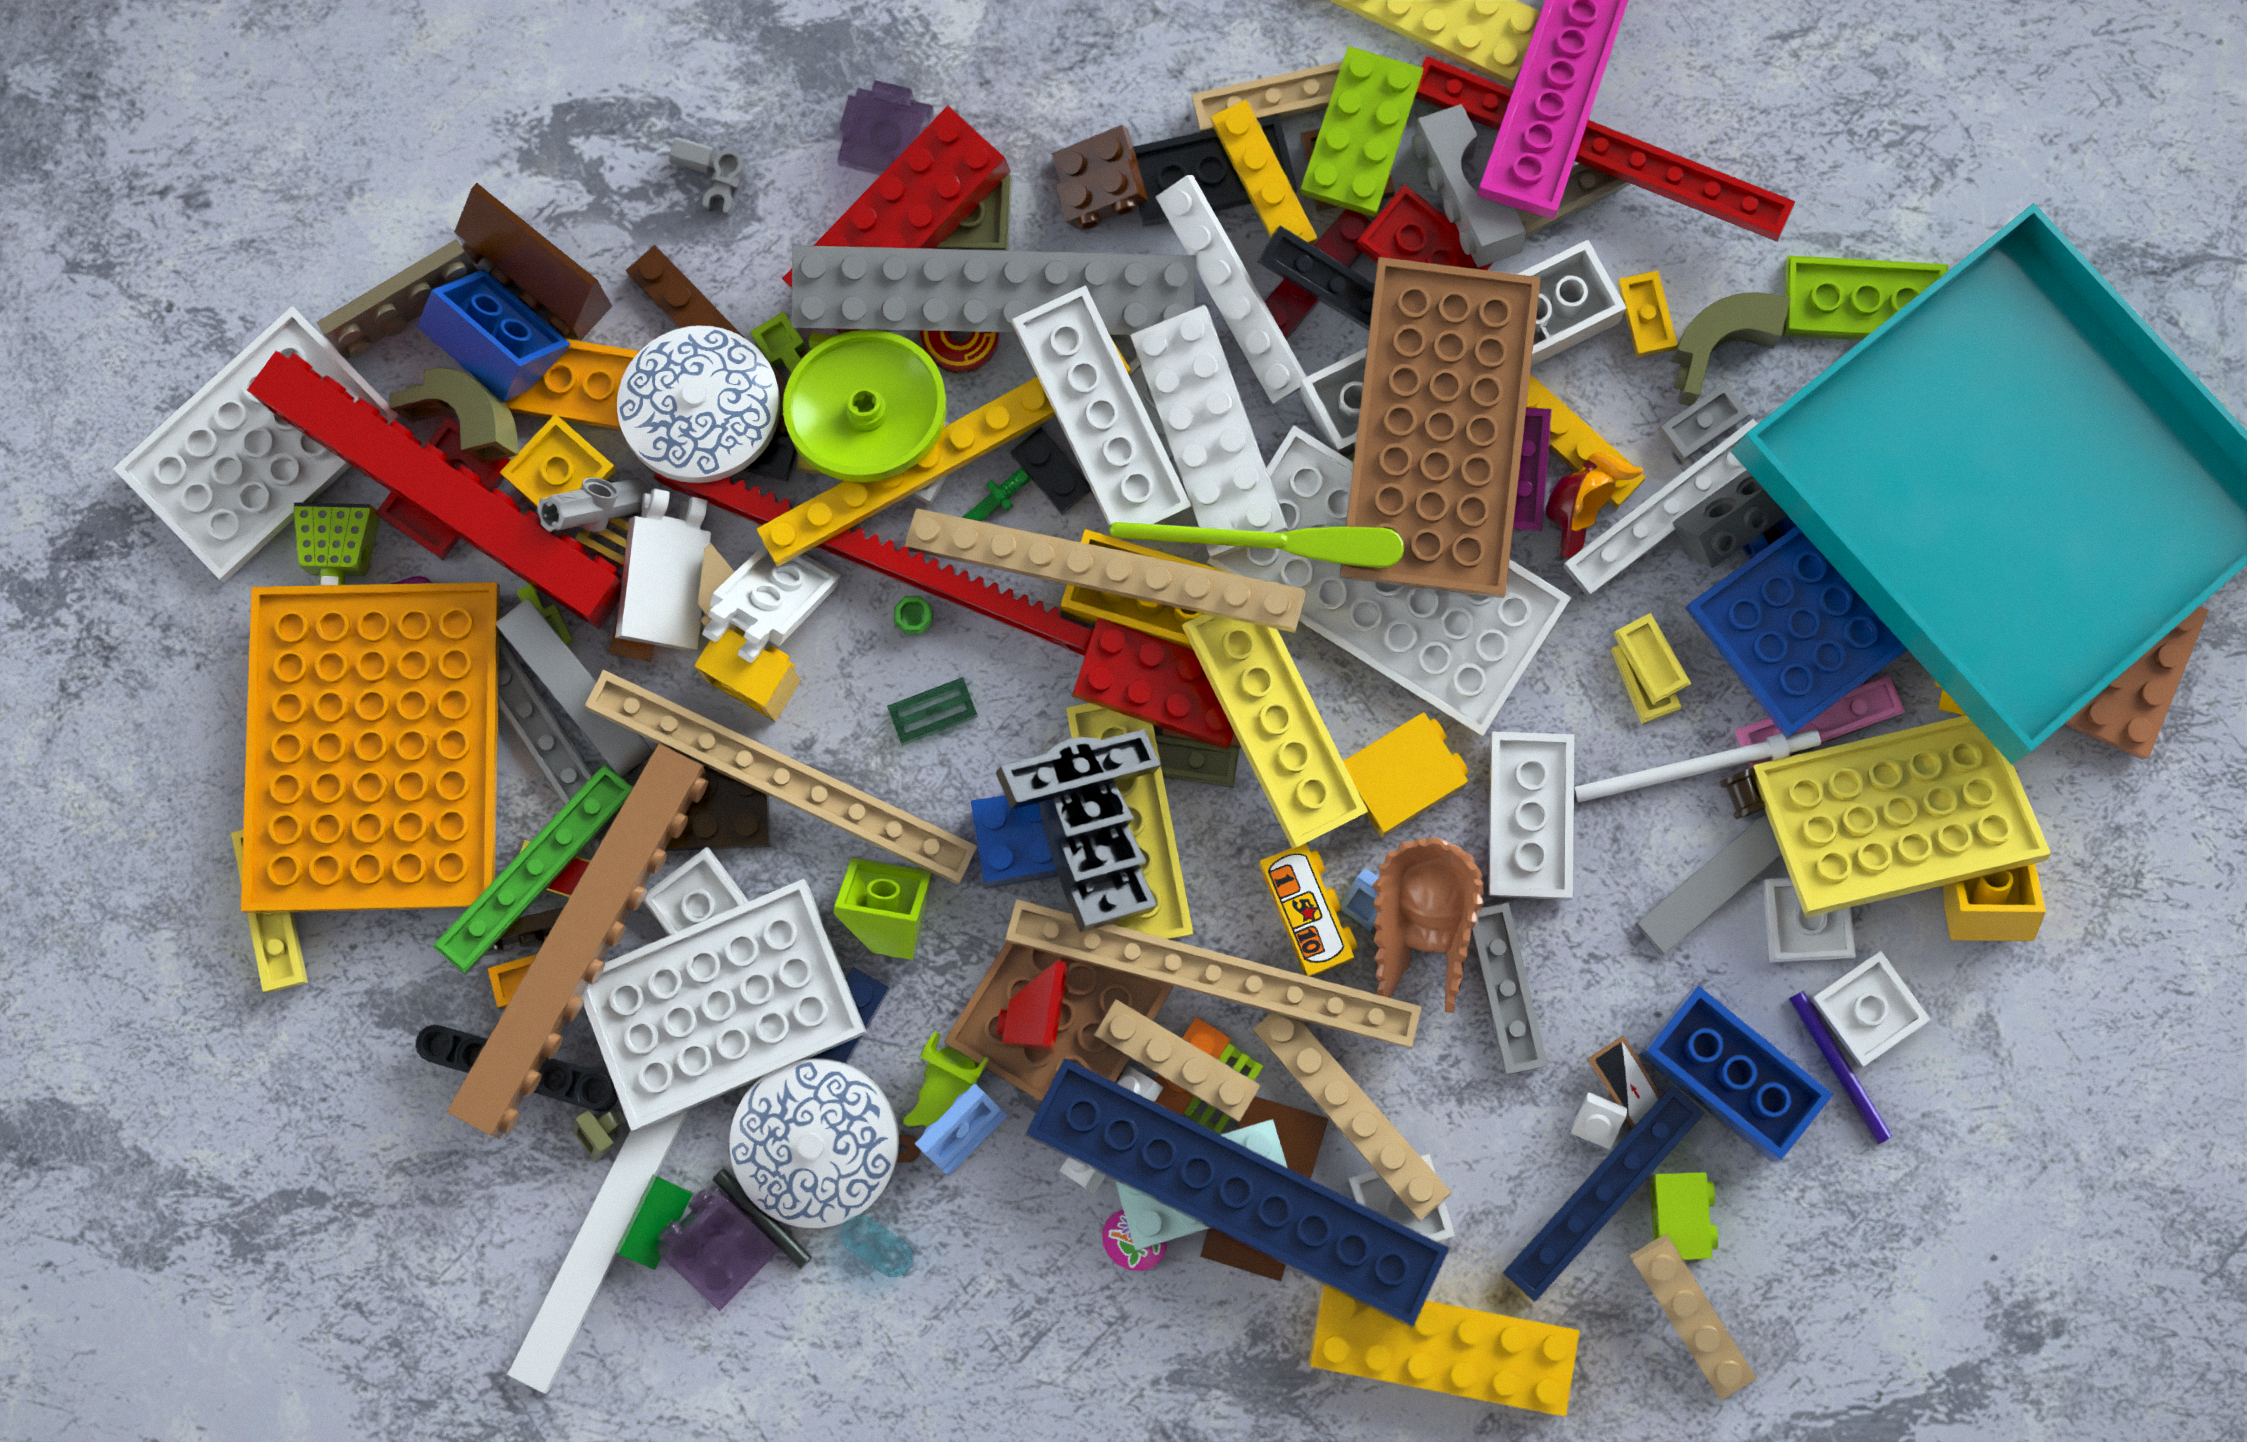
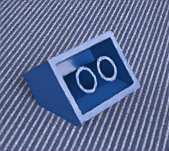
[416,269,571,402]

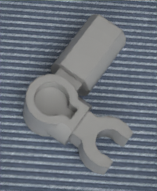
[669,137,747,217]

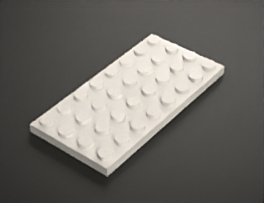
[1206,425,1571,737]

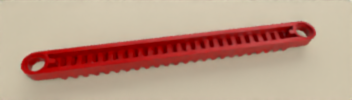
[653,472,1093,656]

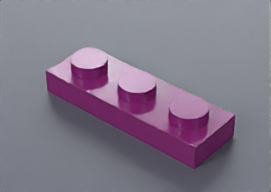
[1513,407,1552,532]

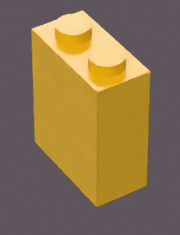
[1343,712,1469,838]

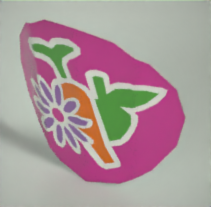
[1102,1209,1167,1271]

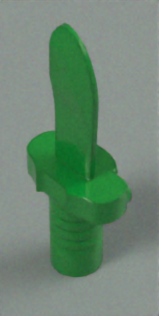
[961,468,1031,522]

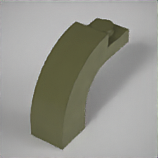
[1671,292,1790,406]
[389,368,518,464]

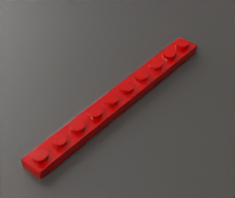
[1415,56,1796,242]

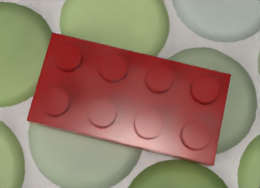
[1071,618,1234,750]

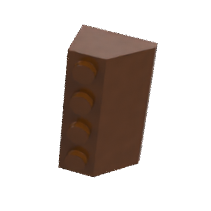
[454,183,612,341]

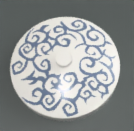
[617,326,781,483]
[730,1058,899,1228]

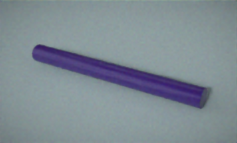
[1789,990,1893,1144]

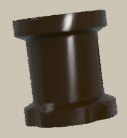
[1719,768,1766,820]

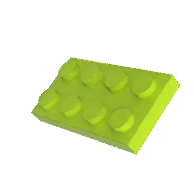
[1300,46,1424,217]

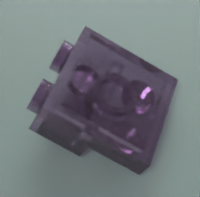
[657,1186,780,1311]

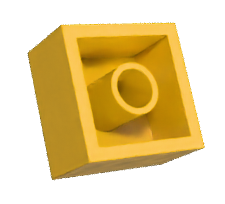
[694,625,801,722]

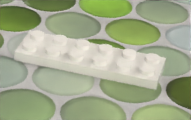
[1011,285,1191,540]
[1130,305,1288,559]

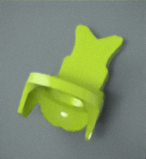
[903,1031,989,1128]

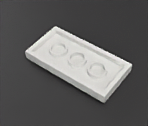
[1488,732,1574,900]

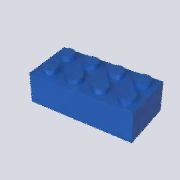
[1639,986,1833,1162]

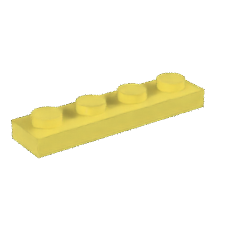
[231,830,308,993]

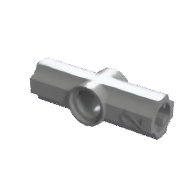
[537,477,648,532]

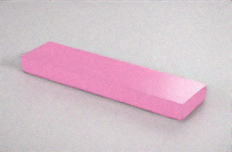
[1735,674,1905,768]

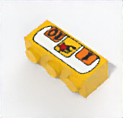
[1259,843,1358,978]

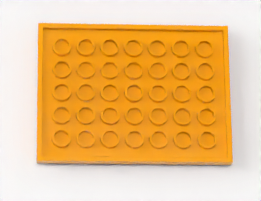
[241,582,500,913]

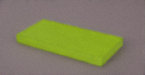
[1784,255,1948,340]

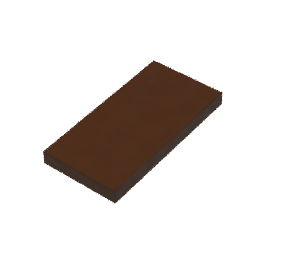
[1200,1096,1328,1282]

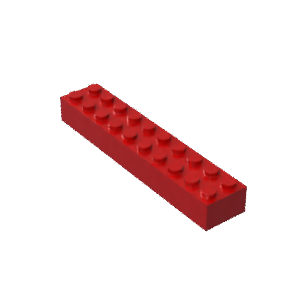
[247,350,622,630]

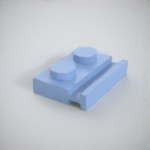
[915,1083,1008,1176]

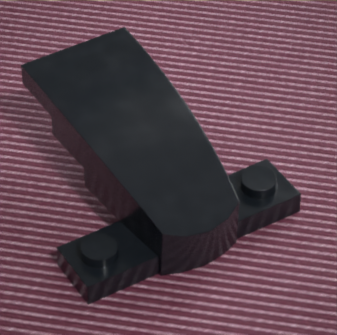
[996,729,1161,933]

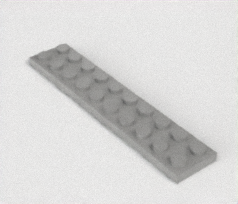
[792,245,1195,335]

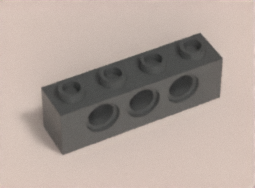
[1672,470,1787,568]

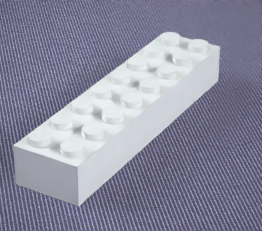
[1299,239,1626,457]

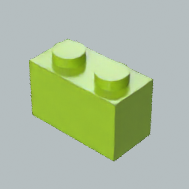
[1649,1172,1718,1260]

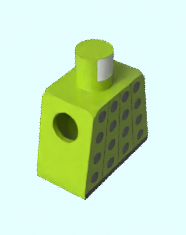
[294,502,381,585]

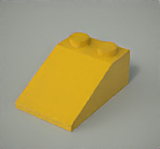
[1943,864,2046,941]

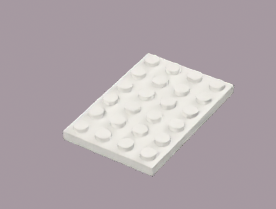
[113,306,403,583]
[581,879,867,1132]

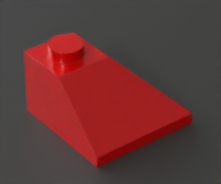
[996,961,1068,1053]

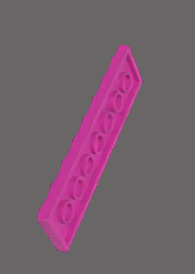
[1477,0,1629,220]

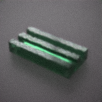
[887,677,978,746]

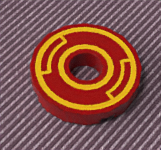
[920,331,1000,373]

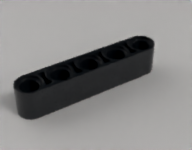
[415,1025,618,1112]

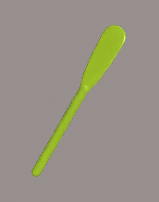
[1109,522,1404,568]

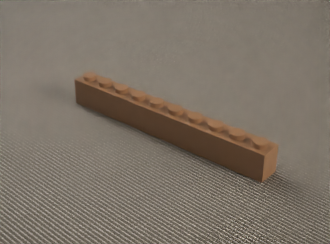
[446,743,708,1140]

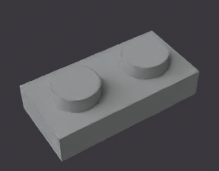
[1658,382,1750,462]

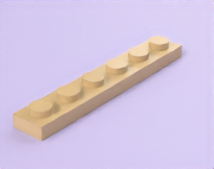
[1253,1013,1451,1222]

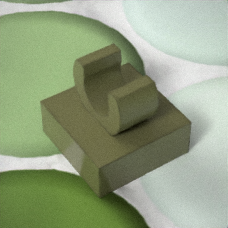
[571,1110,622,1163]

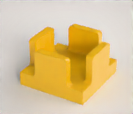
[500,414,617,509]

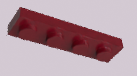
[1264,209,1372,340]

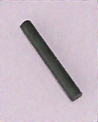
[712,1168,812,1269]

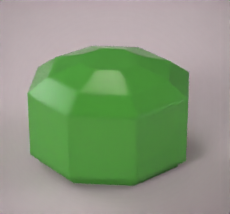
[894,596,933,636]

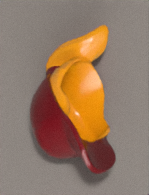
[1546,452,1643,558]

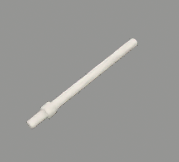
[1574,729,1821,803]

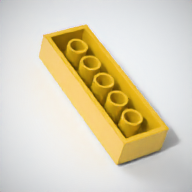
[1308,1284,1580,1417]

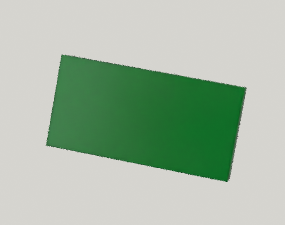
[615,1174,693,1270]

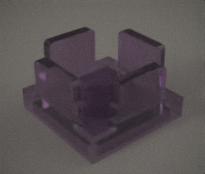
[837,80,935,175]

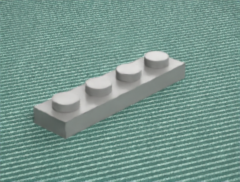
[1471,902,1548,1075]

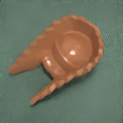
[1373,837,1484,1013]

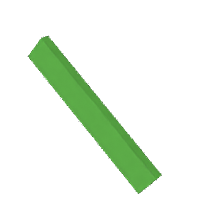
[433,764,633,975]

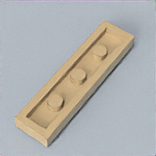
[1192,61,1343,132]
[1094,999,1261,1122]
[1630,1233,1757,1400]

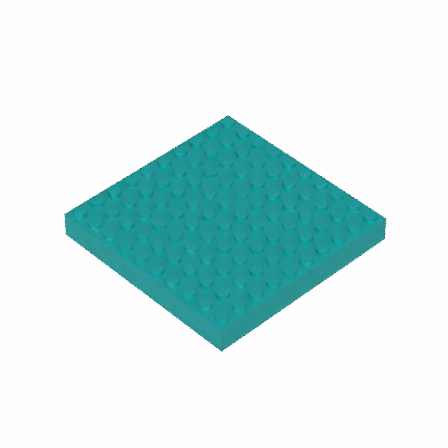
[1731,203,2247,765]

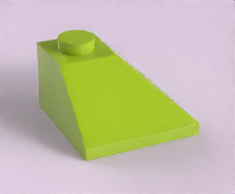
[834,857,932,960]

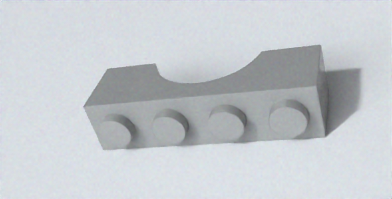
[1412,104,1526,268]

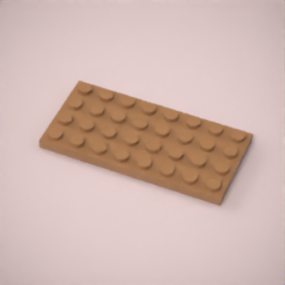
[1339,257,1541,598]

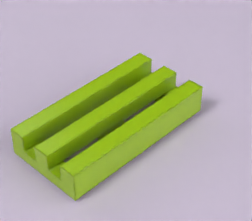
[1183,1043,1264,1134]

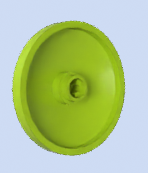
[783,330,947,482]

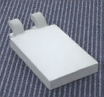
[615,489,711,652]
[702,544,841,663]

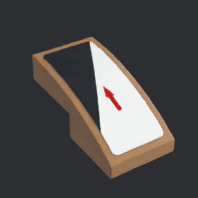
[1586,1036,1661,1130]

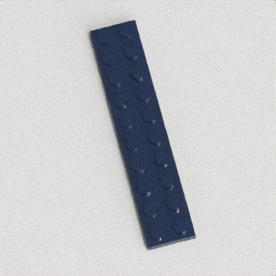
[1026,1058,1450,1328]

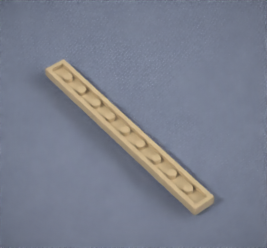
[905,508,1306,633]
[584,670,977,885]
[1005,899,1422,1049]

